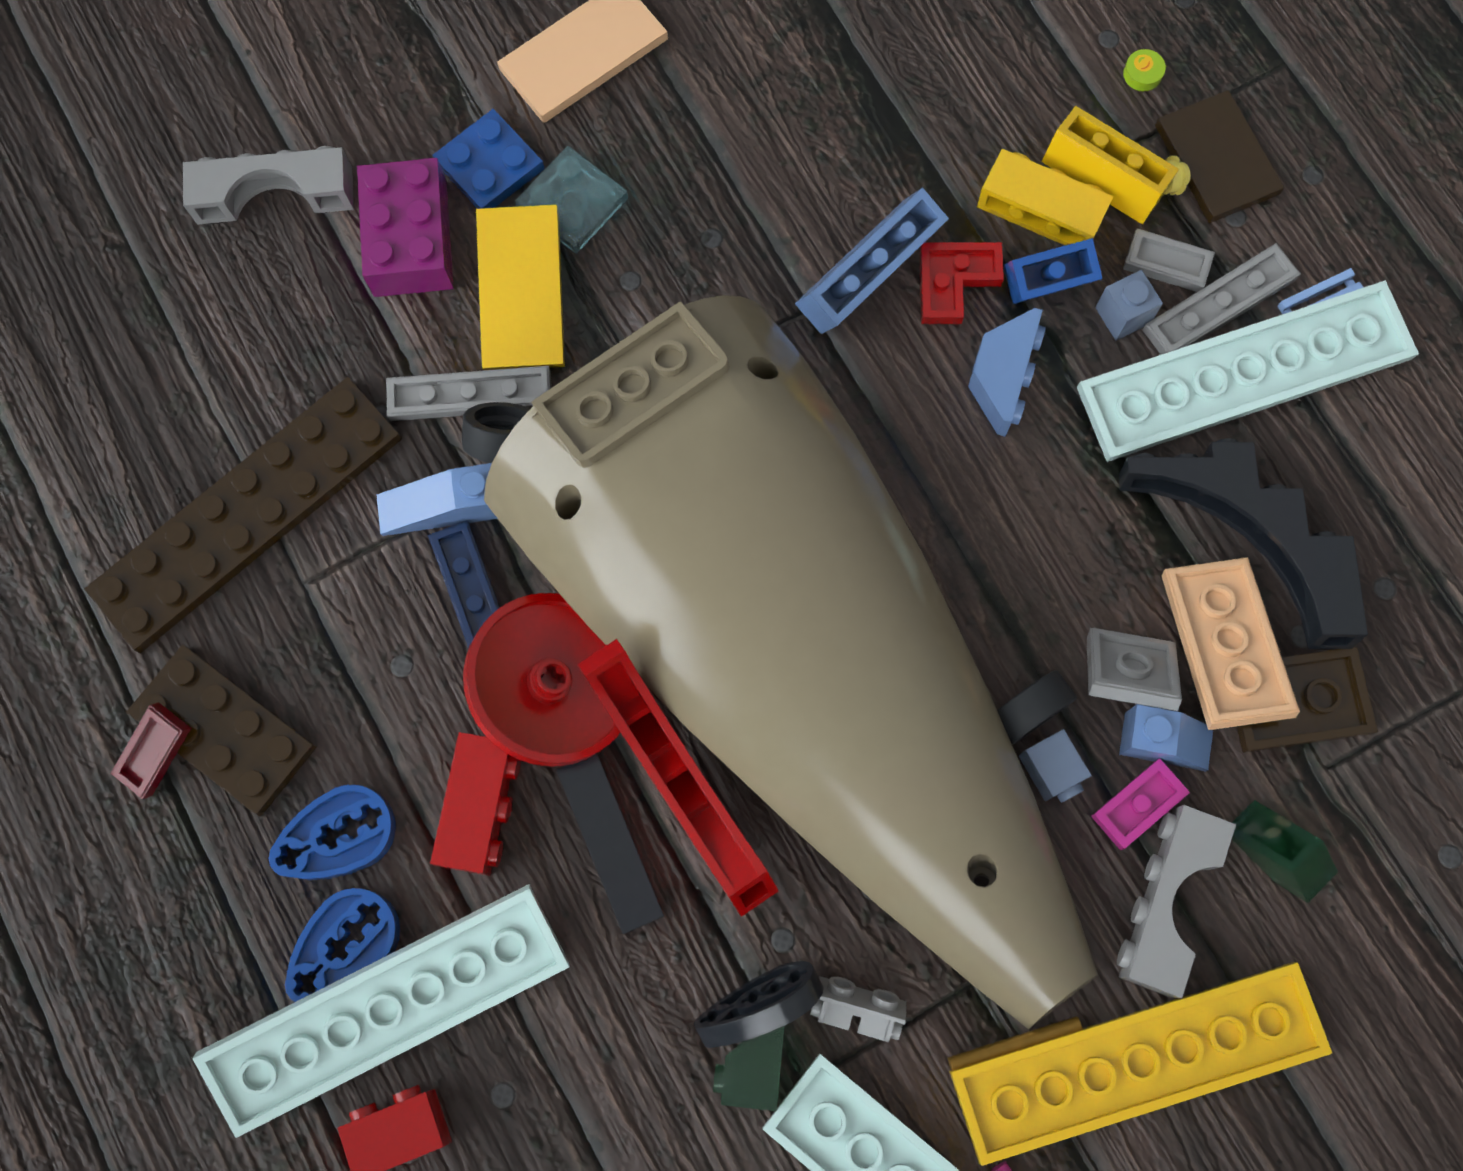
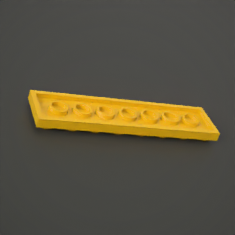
[949,962,1333,1166]

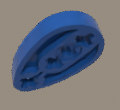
[268,785,396,880]
[285,888,400,1002]

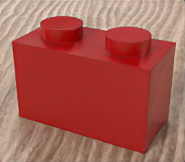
[337,1085,452,1171]

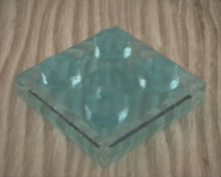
[515,146,628,254]

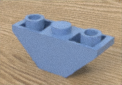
[968,308,1046,437]

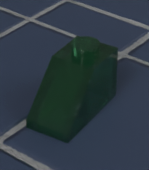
[1232,800,1338,903]
[713,1026,784,1111]

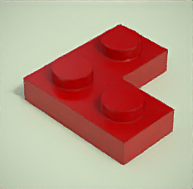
[919,242,1004,324]

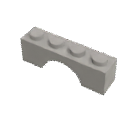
[183,146,354,225]
[1117,805,1236,998]

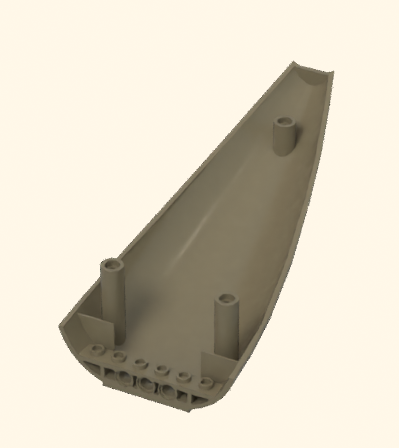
[484,295,1098,1030]

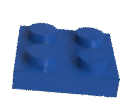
[432,109,545,209]

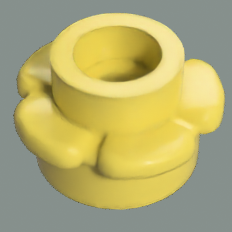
[1164,156,1191,196]

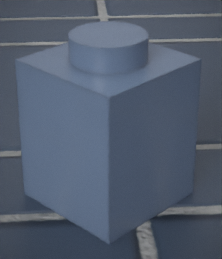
[1095,270,1163,341]
[1019,729,1092,803]

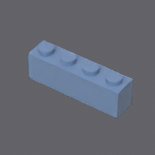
[795,187,949,334]

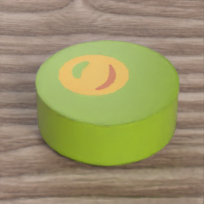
[1123,49,1166,91]

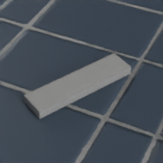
[1142,243,1301,355]
[386,366,552,421]

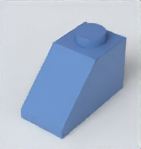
[1119,704,1213,771]

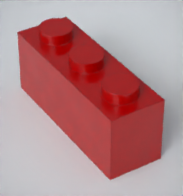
[430,732,521,876]

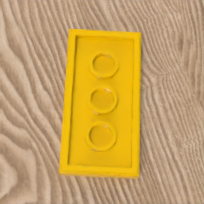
[476,205,565,370]

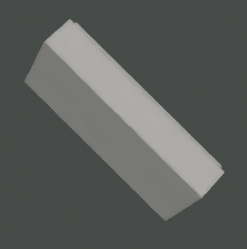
[1123,228,1215,292]

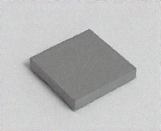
[1087,628,1182,711]

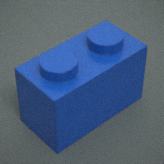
[1003,238,1103,304]

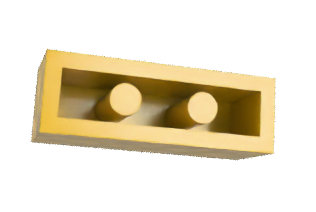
[1041,106,1179,225]
[977,148,1114,245]

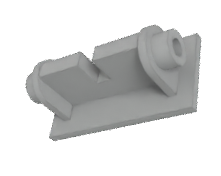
[810,976,907,1042]

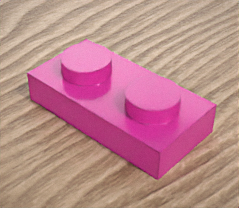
[1091,758,1190,850]

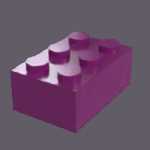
[357,158,454,297]

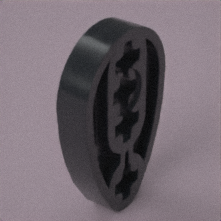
[694,961,824,1048]

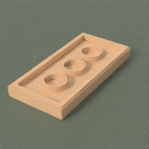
[497,0,668,123]
[1162,557,1300,730]

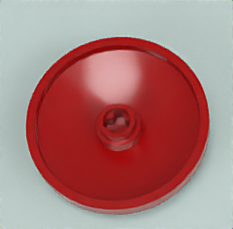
[463,593,620,766]

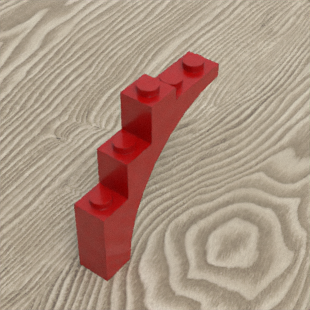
[577,639,779,917]

